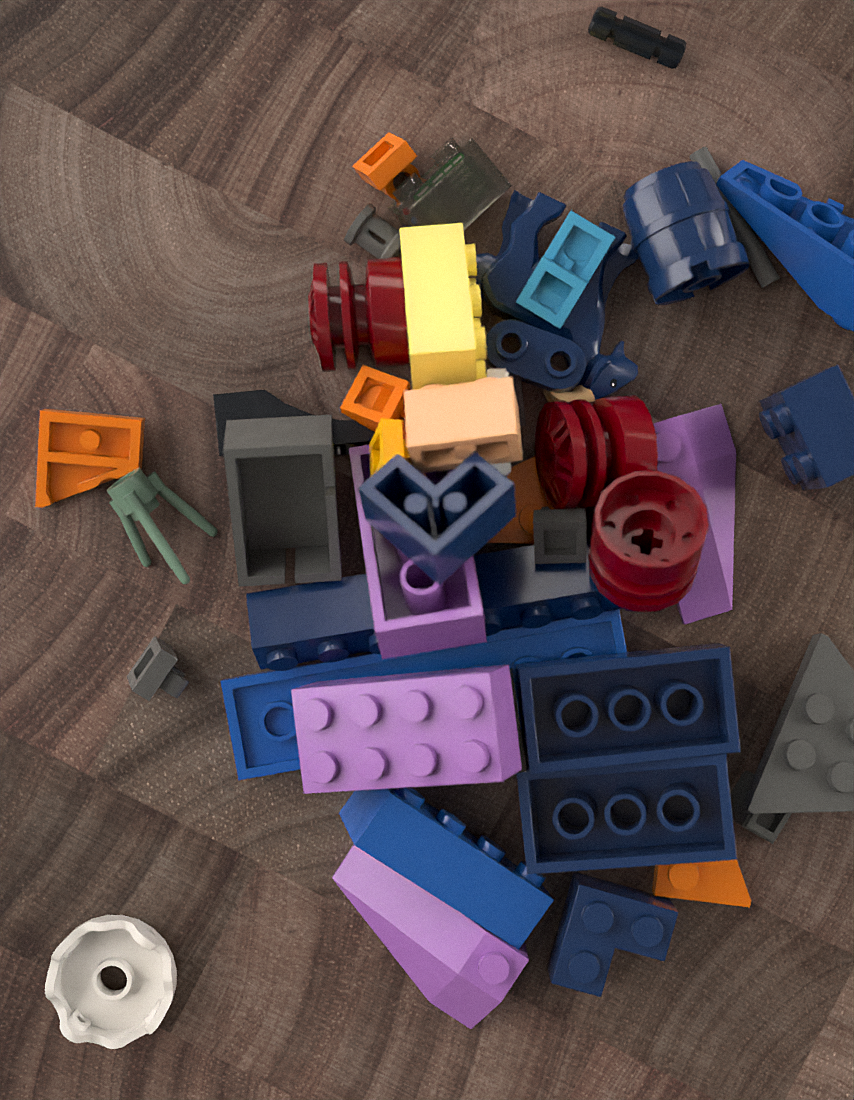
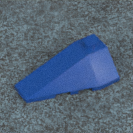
[716,160,854,332]

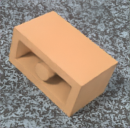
[404,377,523,473]

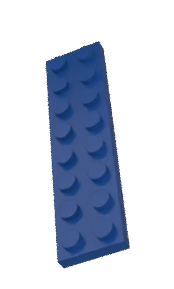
[221,609,627,780]

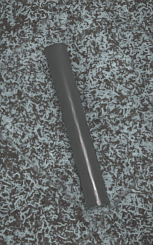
[689,146,780,288]

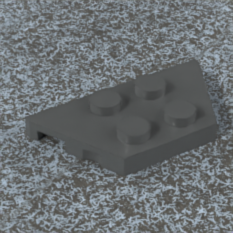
[740,633,854,814]

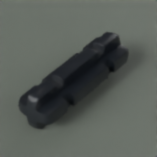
[588,6,687,69]

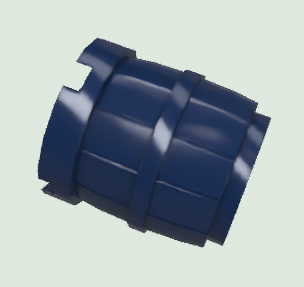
[622,161,750,306]

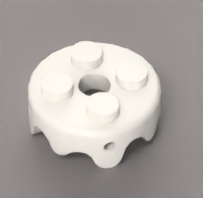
[45,915,177,1049]

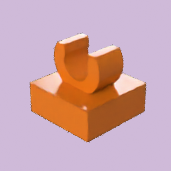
[352,132,420,200]

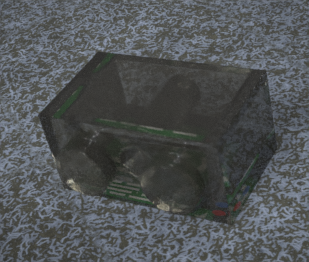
[388,138,512,231]

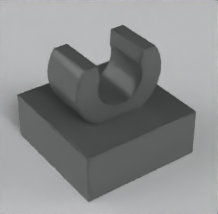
[533,507,587,564]
[126,636,189,701]

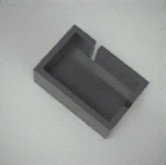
[223,415,342,587]

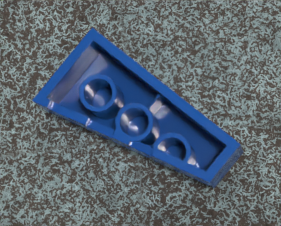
[339,787,554,950]

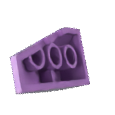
[653,404,736,625]
[332,844,529,1029]

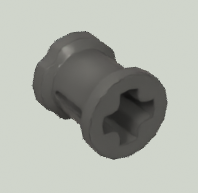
[344,203,401,259]

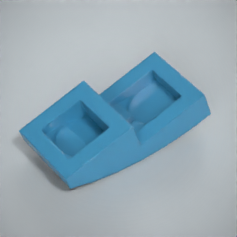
[516,210,615,329]

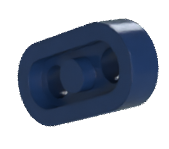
[486,320,586,393]

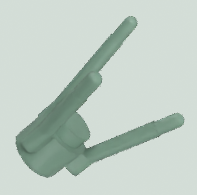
[106,467,218,585]

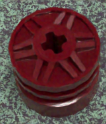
[308,257,410,372]
[535,395,658,509]
[588,471,709,612]

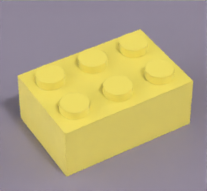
[400,223,486,390]

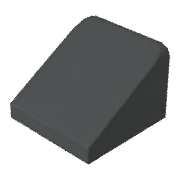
[730,771,792,844]

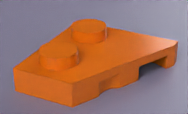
[35,409,145,508]

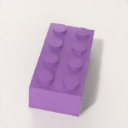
[349,445,487,659]
[291,664,522,794]

